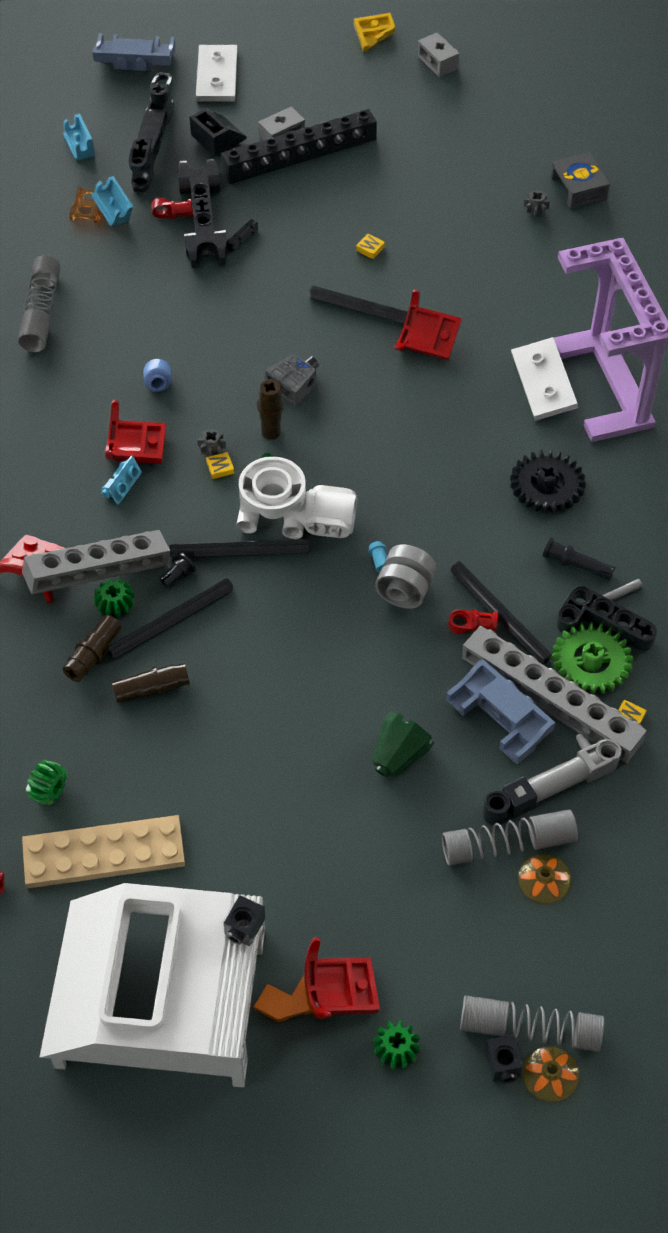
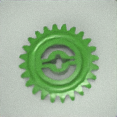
[551,622,633,695]

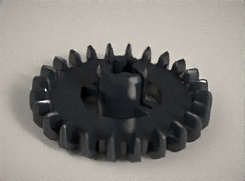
[510,449,586,513]

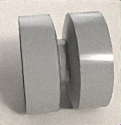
[375,545,437,609]

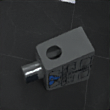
[265,355,319,407]

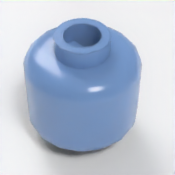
[143,359,172,392]

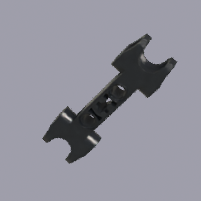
[128,72,174,193]
[178,158,228,268]

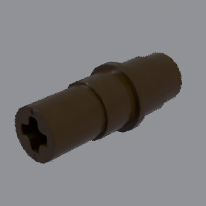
[257,379,284,439]
[62,615,122,682]
[112,663,190,703]

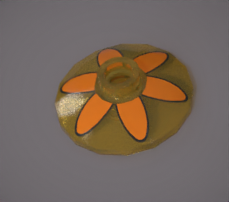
[518,854,571,904]
[523,1046,579,1102]

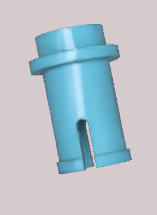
[368,541,387,573]

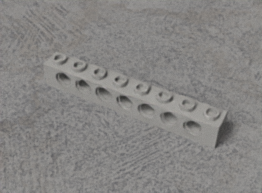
[462,626,647,764]

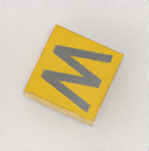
[356,234,385,259]
[206,452,234,480]
[618,700,647,724]

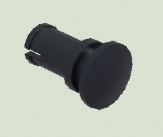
[159,553,196,589]

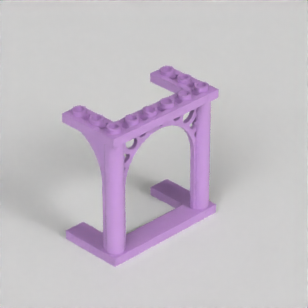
[554,238,668,442]

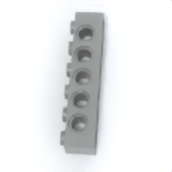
[22,530,170,594]

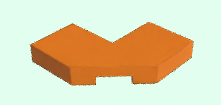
[254,975,311,1023]

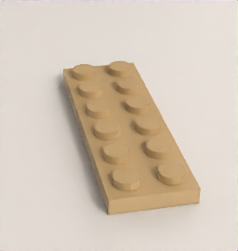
[22,815,185,888]

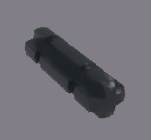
[227,219,259,250]

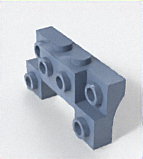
[93,33,176,71]
[446,659,555,765]

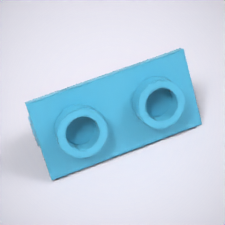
[101,456,142,505]

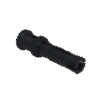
[542,537,616,581]

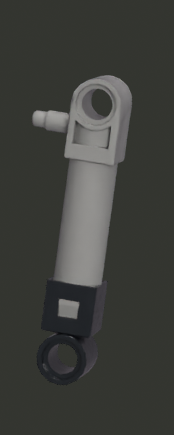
[483,734,621,826]

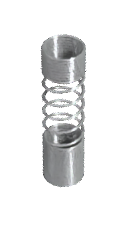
[18,255,61,352]
[442,809,578,866]
[460,995,604,1052]

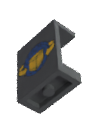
[550,152,610,209]

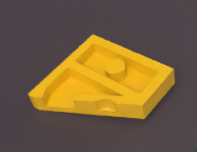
[354,13,395,52]

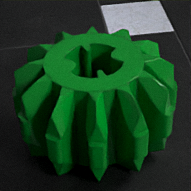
[93,577,135,619]
[26,760,68,805]
[373,1020,421,1070]

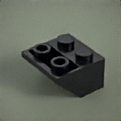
[189,108,247,156]

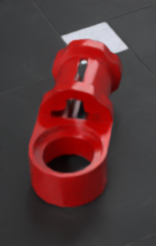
[151,198,193,219]
[448,609,498,634]

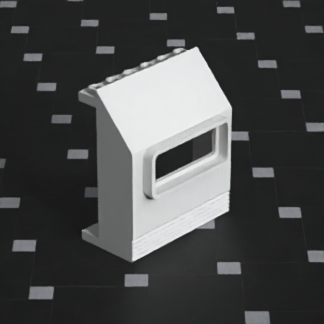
[40,883,265,1087]

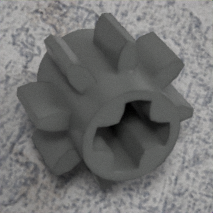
[523,190,550,217]
[198,429,226,457]

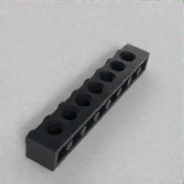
[221,109,377,184]

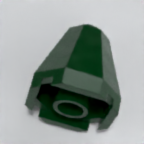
[372,712,434,778]

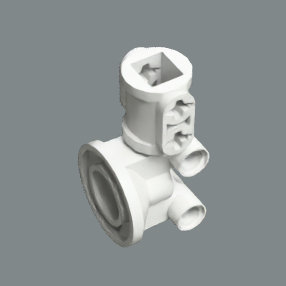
[236,457,357,539]

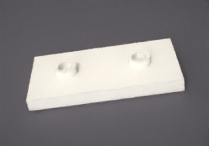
[196,45,237,102]
[511,337,578,421]

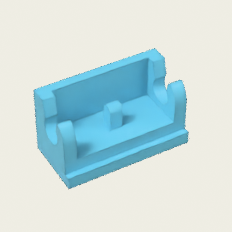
[63,114,95,161]
[91,176,133,226]

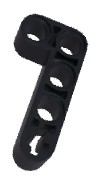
[557,586,657,651]

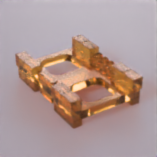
[69,186,101,223]

